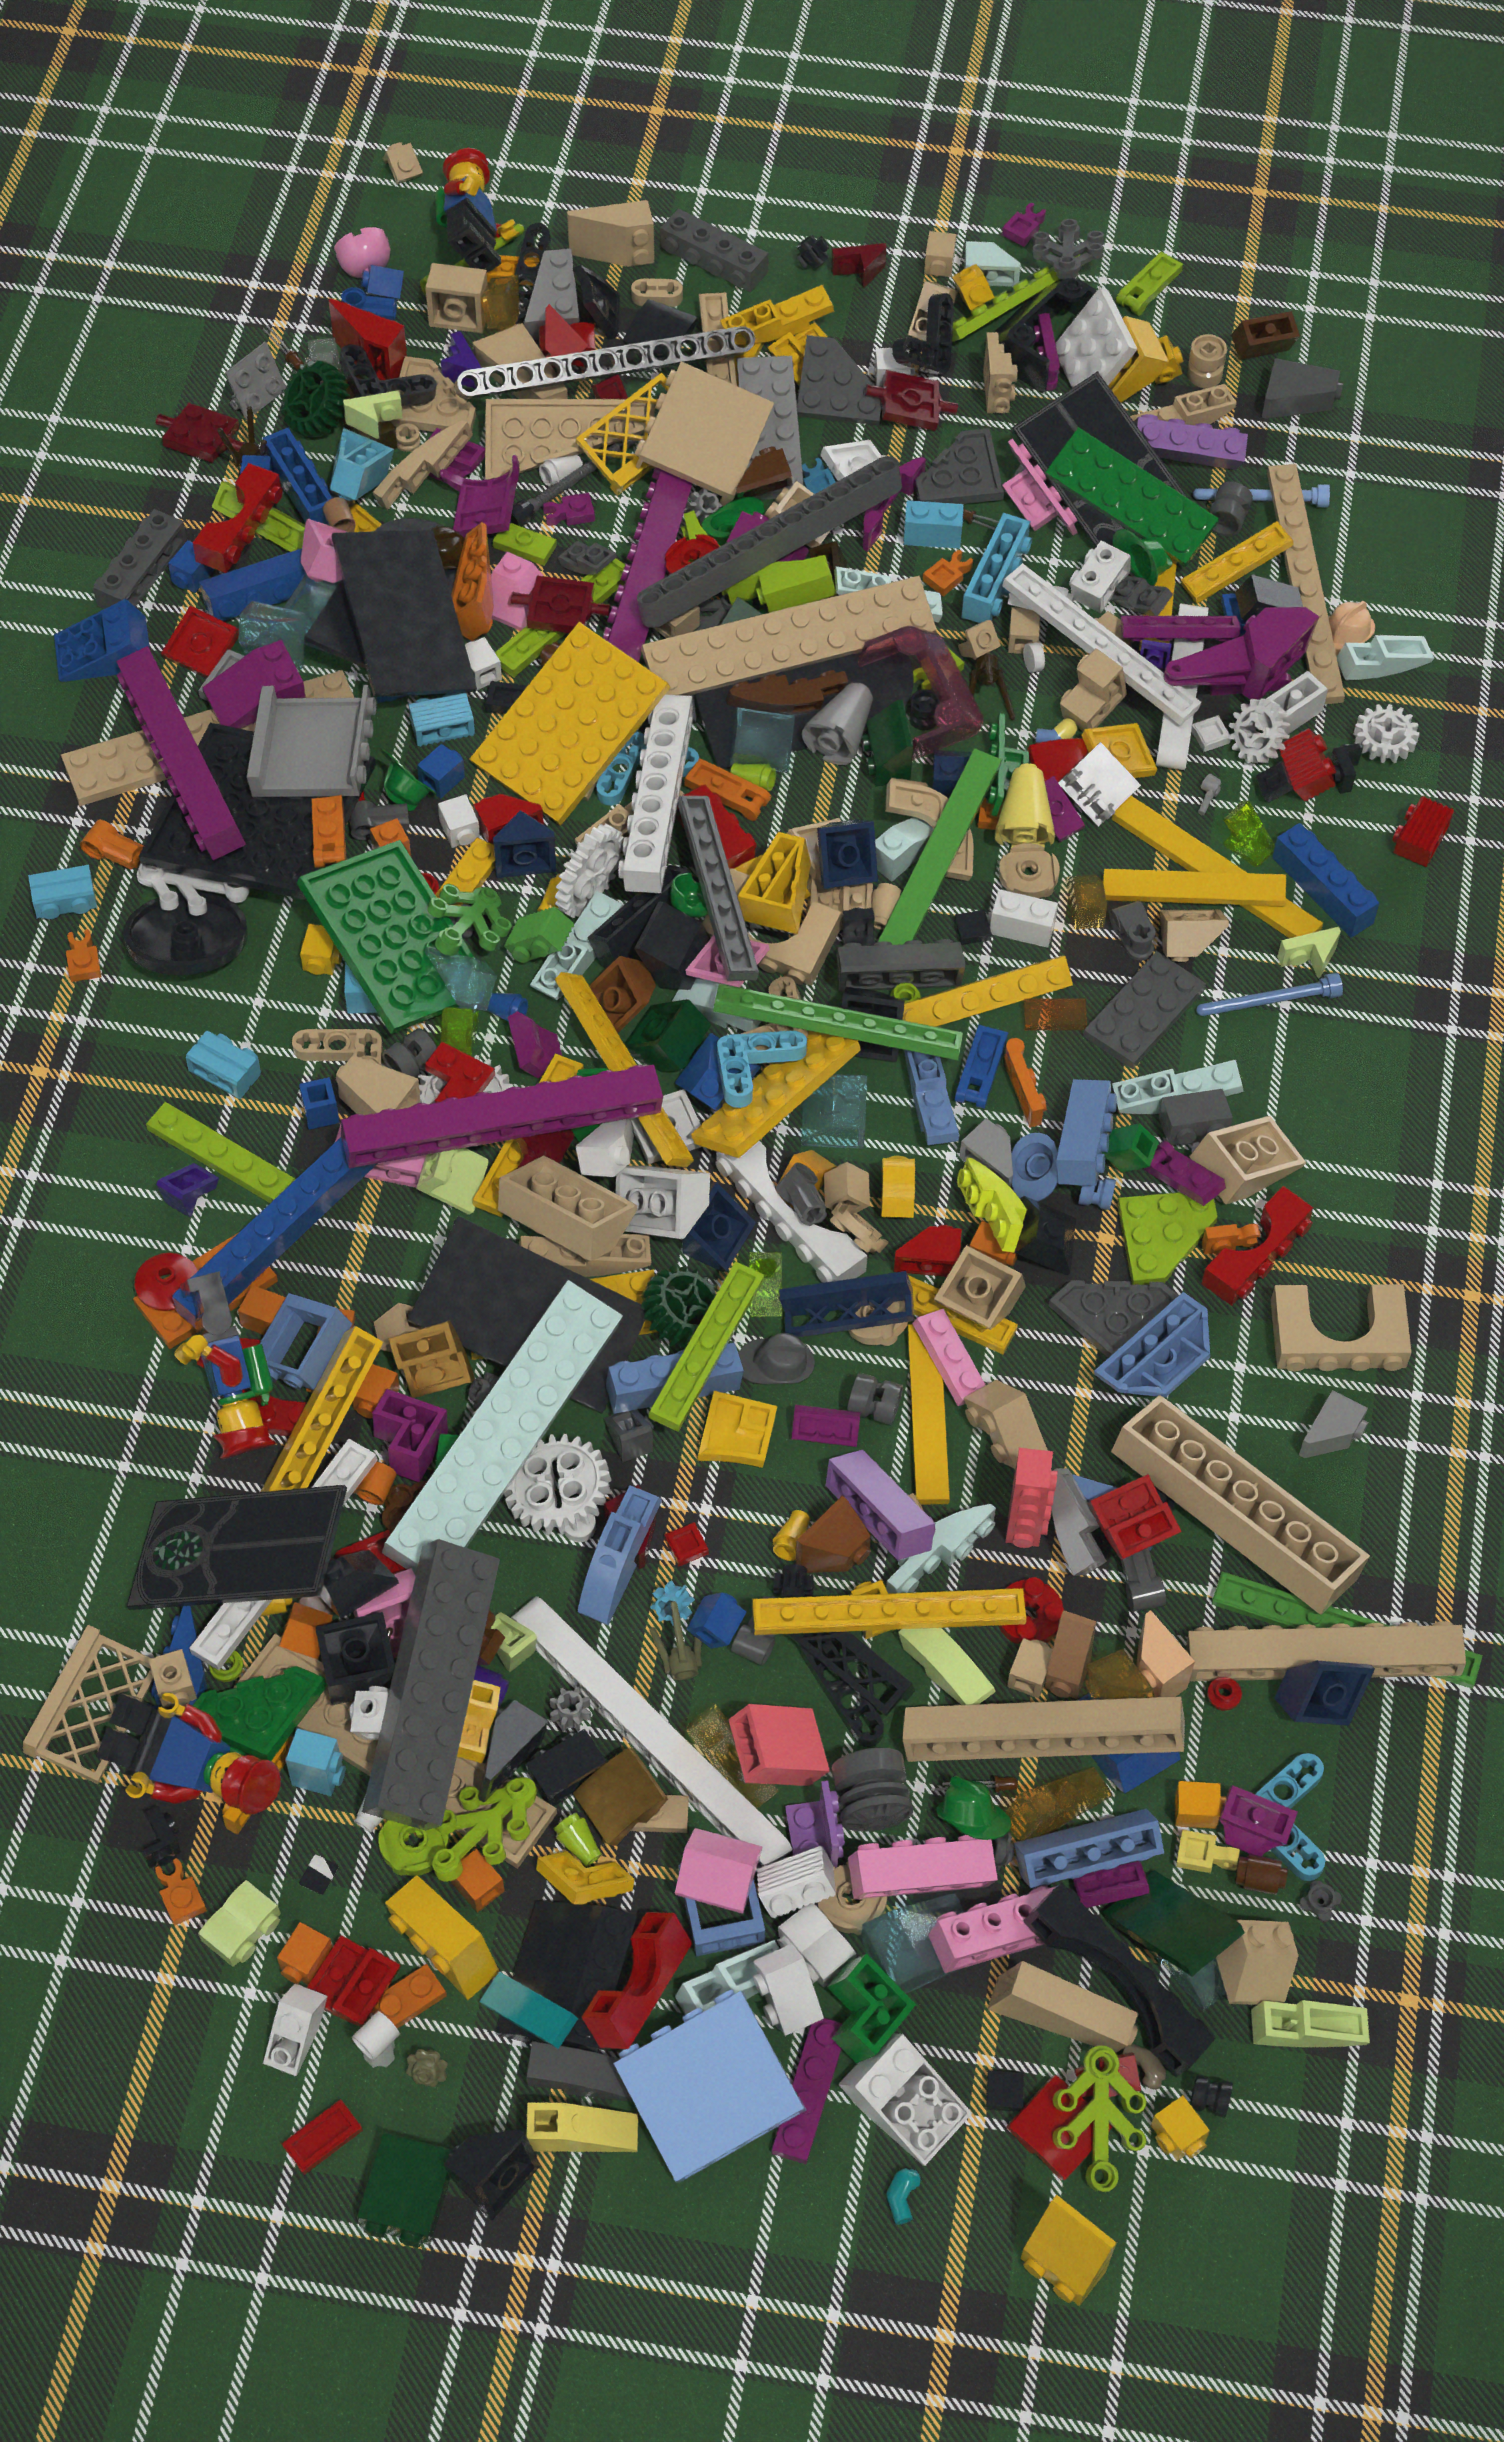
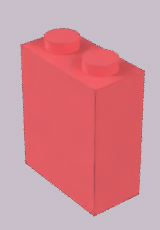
[728,1704,830,1786]

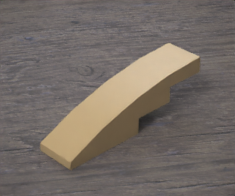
[373,419,473,510]

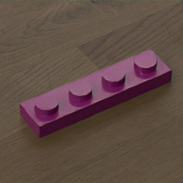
[1120,616,1241,641]
[772,2018,843,2165]

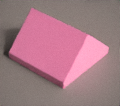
[675,1828,763,1914]

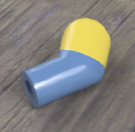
[1036,718,1077,743]

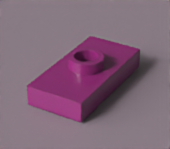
[1045,776,1085,843]
[792,1405,861,1447]
[1073,1861,1150,1908]

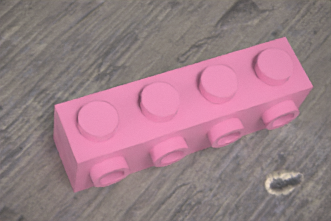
[848,1835,998,1900]
[928,1885,1057,1973]

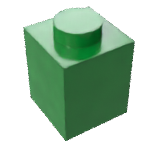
[1103,1123,1159,1173]

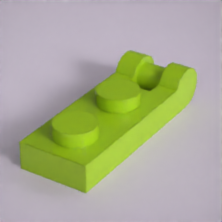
[1116,251,1183,316]

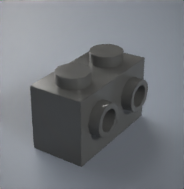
[1159,1089,1233,1145]

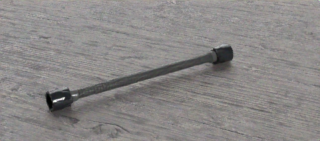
[510,414,658,527]

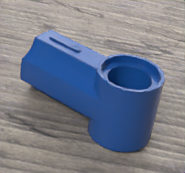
[341,287,397,321]

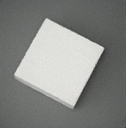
[1191,716,1231,752]

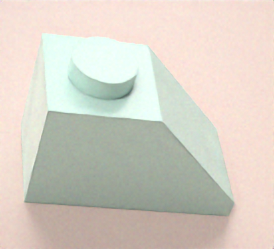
[964,241,1020,286]

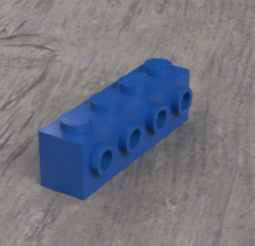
[263,428,335,525]
[199,548,324,621]
[1272,823,1379,938]

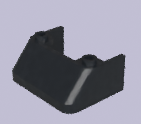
[983,278,1114,394]

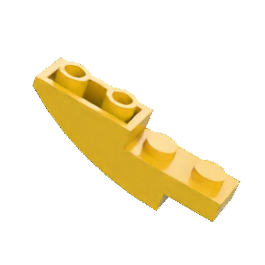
[720,285,834,344]

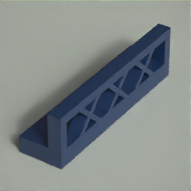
[779,1271,914,1337]

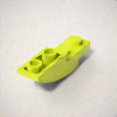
[957,1157,1027,1252]

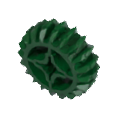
[280,360,350,437]
[640,1265,717,1350]

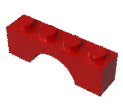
[193,463,283,573]
[1201,1186,1314,1306]
[582,1912,692,2049]

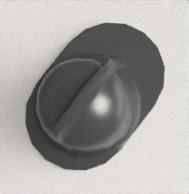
[738,1333,815,1384]

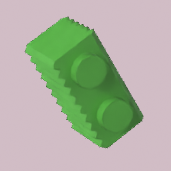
[504,906,574,963]

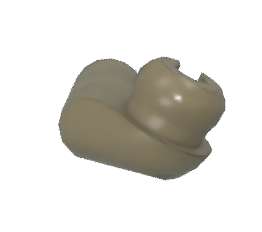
[1123,2043,1166,2090]

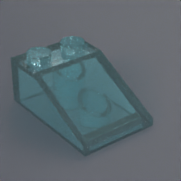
[861,1893,965,1994]

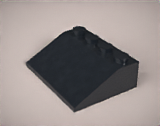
[495,1900,638,2054]

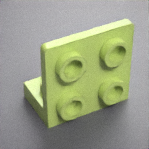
[416,1148,488,1214]

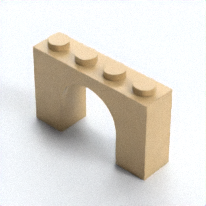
[702,868,842,986]
[1271,1284,1412,1371]

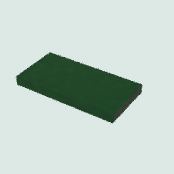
[1103,1870,1245,1977]

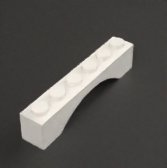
[715,1141,867,1283]

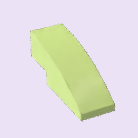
[898,1628,995,1705]
[1251,2000,1370,2047]

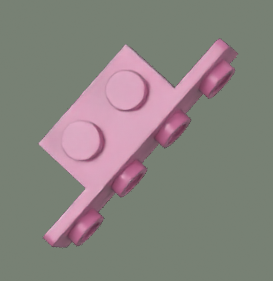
[1002,439,1077,535]

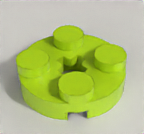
[378,1820,449,1876]

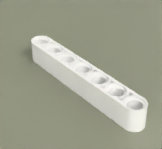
[1156,604,1209,770]

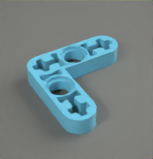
[596,732,699,806]
[717,1031,807,1108]
[1255,1753,1325,1881]

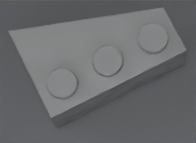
[524,249,579,341]

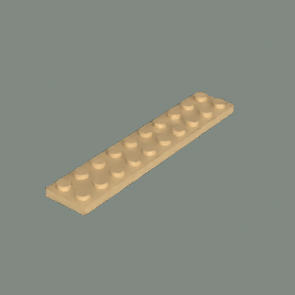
[641,576,937,696]
[61,670,354,806]
[234,1634,557,1869]

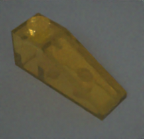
[687,1703,779,1809]

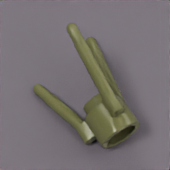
[650,1601,702,1680]

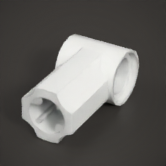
[351,2011,400,2068]

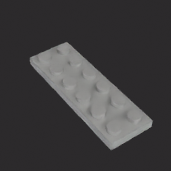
[737,356,804,500]

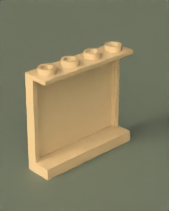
[634,361,774,506]

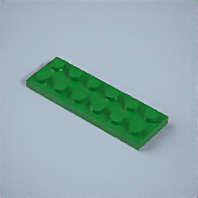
[1045,427,1219,568]

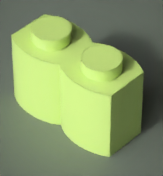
[198,1880,281,1967]

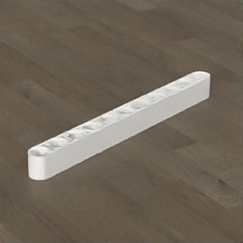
[511,1596,793,1869]

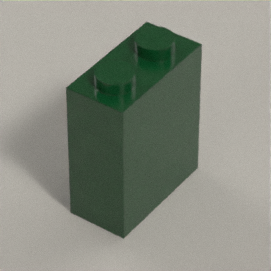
[357,2132,452,2247]

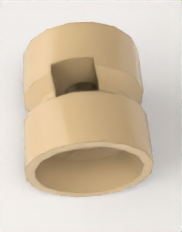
[1187,334,1227,388]

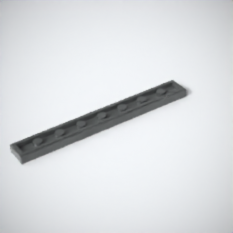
[677,796,759,981]

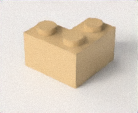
[1060,648,1127,731]
[964,1380,1048,1469]

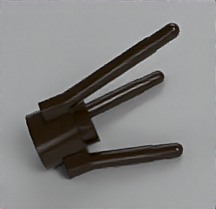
[217,406,267,466]
[964,654,1015,720]

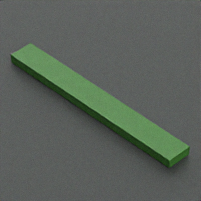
[878,748,1002,945]
[713,984,963,1060]
[1212,1571,1483,1689]

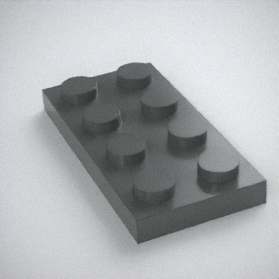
[1083,951,1206,1070]

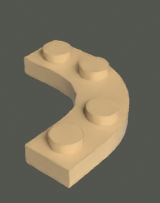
[885,780,973,881]

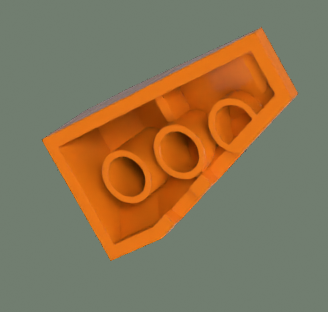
[451,522,494,641]

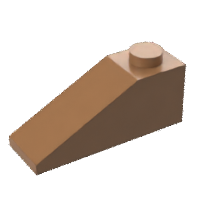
[1045,1610,1096,1699]

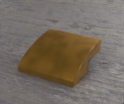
[388,1321,475,1398]
[573,1748,668,1846]

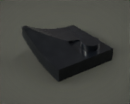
[573,265,620,339]

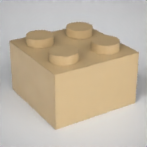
[426,263,489,333]

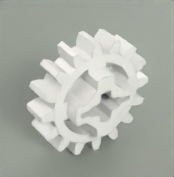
[1229,698,1290,763]
[1353,704,1419,763]

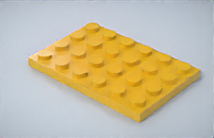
[470,622,671,826]

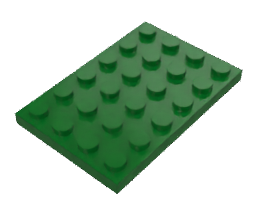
[297,840,494,1034]

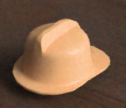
[1329,601,1375,656]

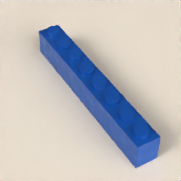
[172,1137,378,1328]

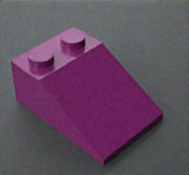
[202,640,306,728]

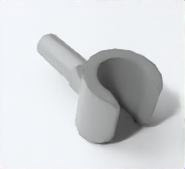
[1198,774,1221,815]

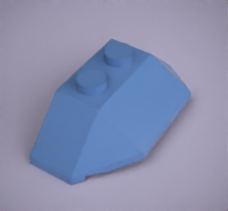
[1094,1292,1210,1398]

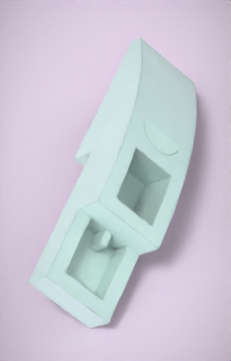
[834,567,943,623]
[530,891,623,1000]
[1112,1060,1244,1114]
[886,1504,996,1594]

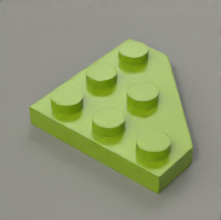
[1117,1192,1218,1285]

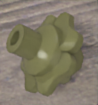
[406,2049,448,2087]

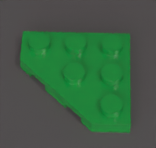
[192,1666,327,1761]

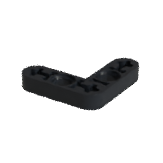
[892,293,954,375]
[340,344,437,406]

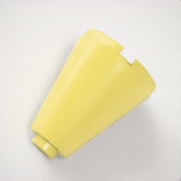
[995,763,1055,848]

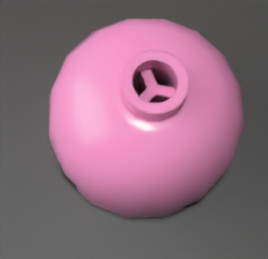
[334,227,390,279]

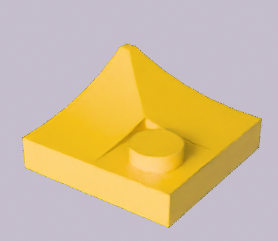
[697,1391,777,1468]

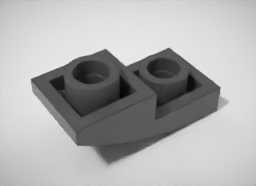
[558,541,617,575]
[1111,576,1173,616]

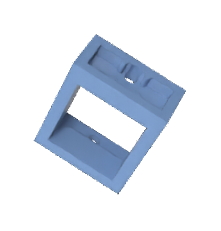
[259,1293,352,1390]
[678,1865,765,1956]

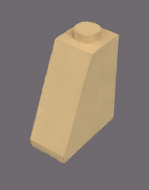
[336,1055,420,1115]

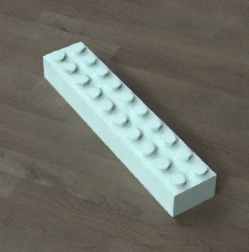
[382,1280,623,1575]

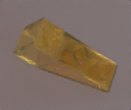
[1006,1767,1113,1841]

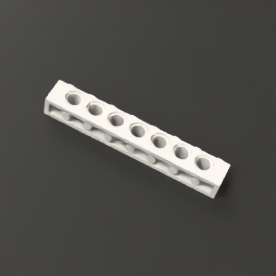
[619,695,693,893]

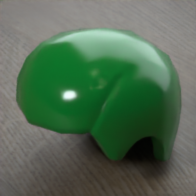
[671,873,708,918]

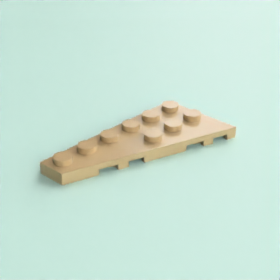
[485,399,655,480]

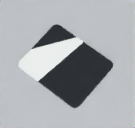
[299,1855,339,1895]

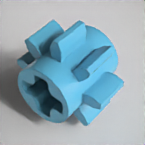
[650,1581,695,1626]

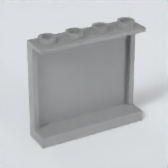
[247,685,376,797]

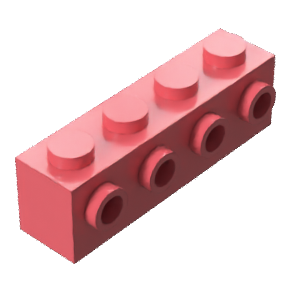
[1006,1448,1058,1548]

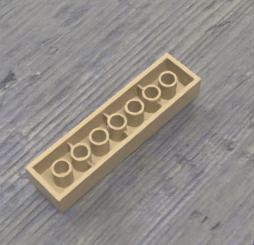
[1111,1395,1370,1615]

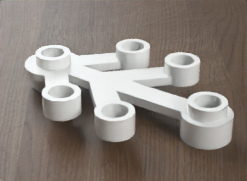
[137,864,249,916]

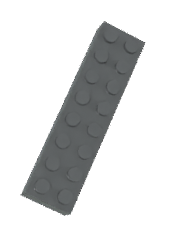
[362,1539,500,1831]

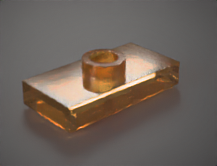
[1023,998,1087,1030]

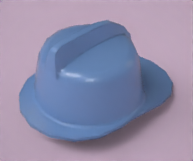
[1011,1133,1058,1201]

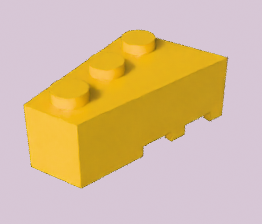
[738,832,811,934]
[385,1875,499,2000]

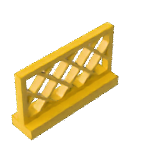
[575,372,669,496]

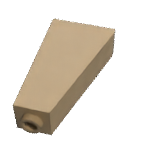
[473,323,568,399]
[988,1961,1138,2053]

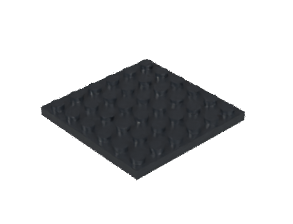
[139,723,376,900]

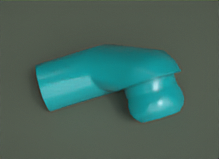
[886,2168,921,2225]

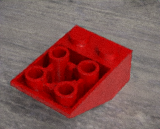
[329,298,407,381]

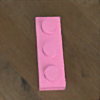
[913,1309,986,1406]

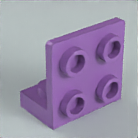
[785,1781,845,1868]

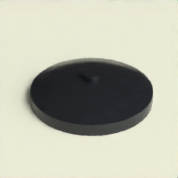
[123,892,248,975]

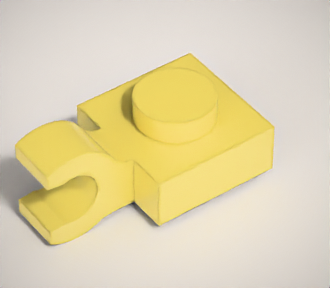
[1176,1830,1240,1873]

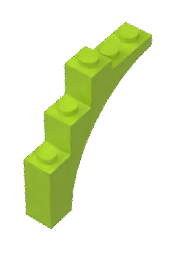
[681,511,837,613]

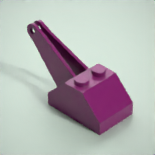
[1163,607,1319,700]

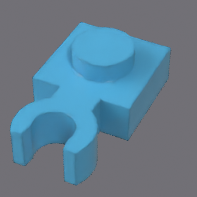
[802,457,835,494]

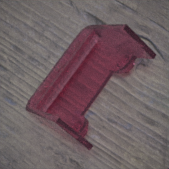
[857,626,984,761]

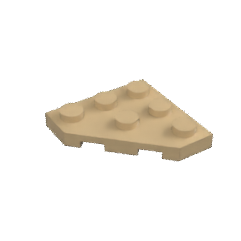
[391,356,476,432]

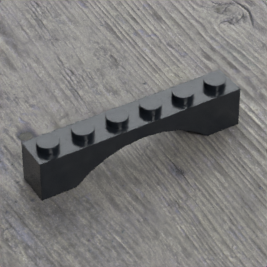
[1023,1883,1215,2077]

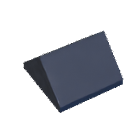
[493,810,556,878]
[683,1182,756,1272]

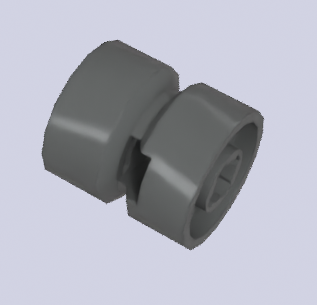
[1209,482,1253,536]
[382,1028,437,1078]
[847,1372,903,1426]

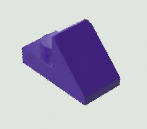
[441,331,482,388]
[156,1163,219,1217]

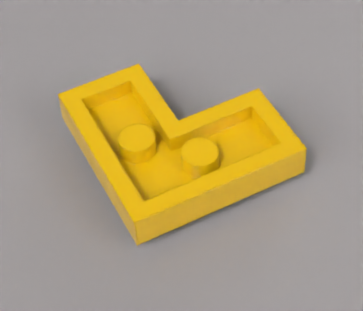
[536,1851,634,1905]

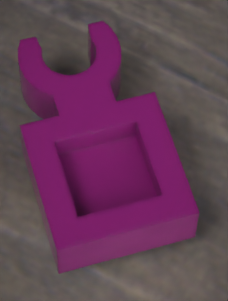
[1002,203,1046,247]
[543,492,595,526]

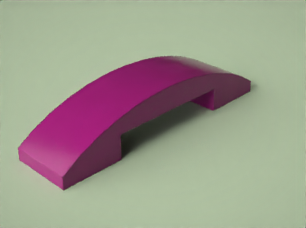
[863,457,926,552]

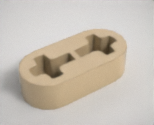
[631,278,683,307]

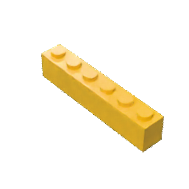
[261,1326,383,1492]

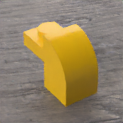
[881,1156,915,1218]
[457,1680,501,1763]

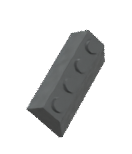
[837,939,965,992]

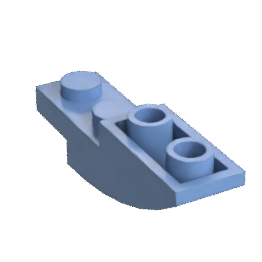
[904,1050,959,1145]
[577,1485,662,1625]

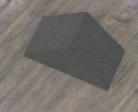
[604,1410,653,1463]

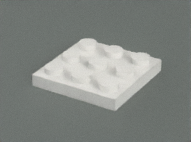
[1055,288,1138,388]

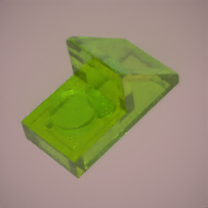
[1223,801,1275,867]
[440,1007,479,1056]
[749,1252,782,1317]

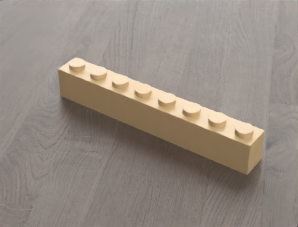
[1186,1621,1466,1681]
[903,1697,1185,1762]

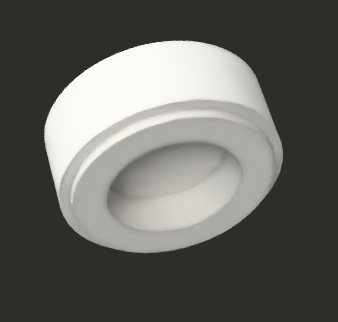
[1023,642,1045,673]
[564,1513,596,1542]

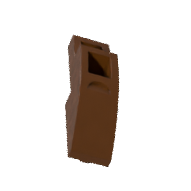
[726,670,849,715]

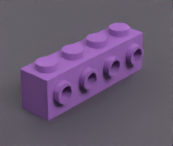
[1134,414,1248,470]
[826,1450,936,1560]

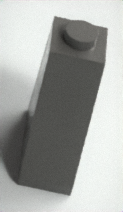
[1262,358,1343,419]

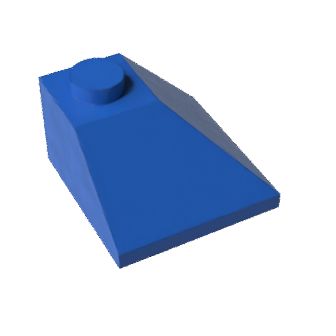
[675,1033,760,1112]

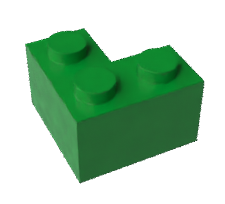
[827,1953,916,2064]

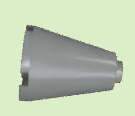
[802,683,873,765]

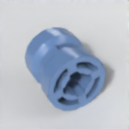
[1078,1178,1116,1211]

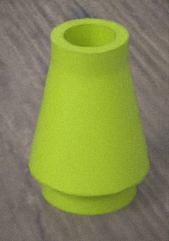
[730,763,776,791]
[554,1813,602,1867]

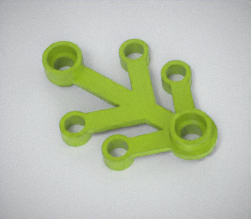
[432,1777,537,1882]
[1053,2046,1146,2192]

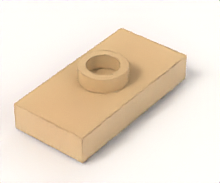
[631,1795,689,1833]

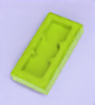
[493,523,557,566]

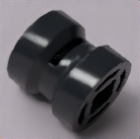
[909,689,940,731]
[1190,2073,1233,2118]

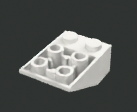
[838,2033,972,2166]

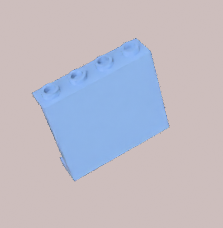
[614,1989,807,2183]

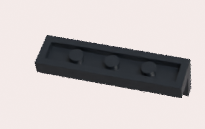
[787,1631,915,1717]

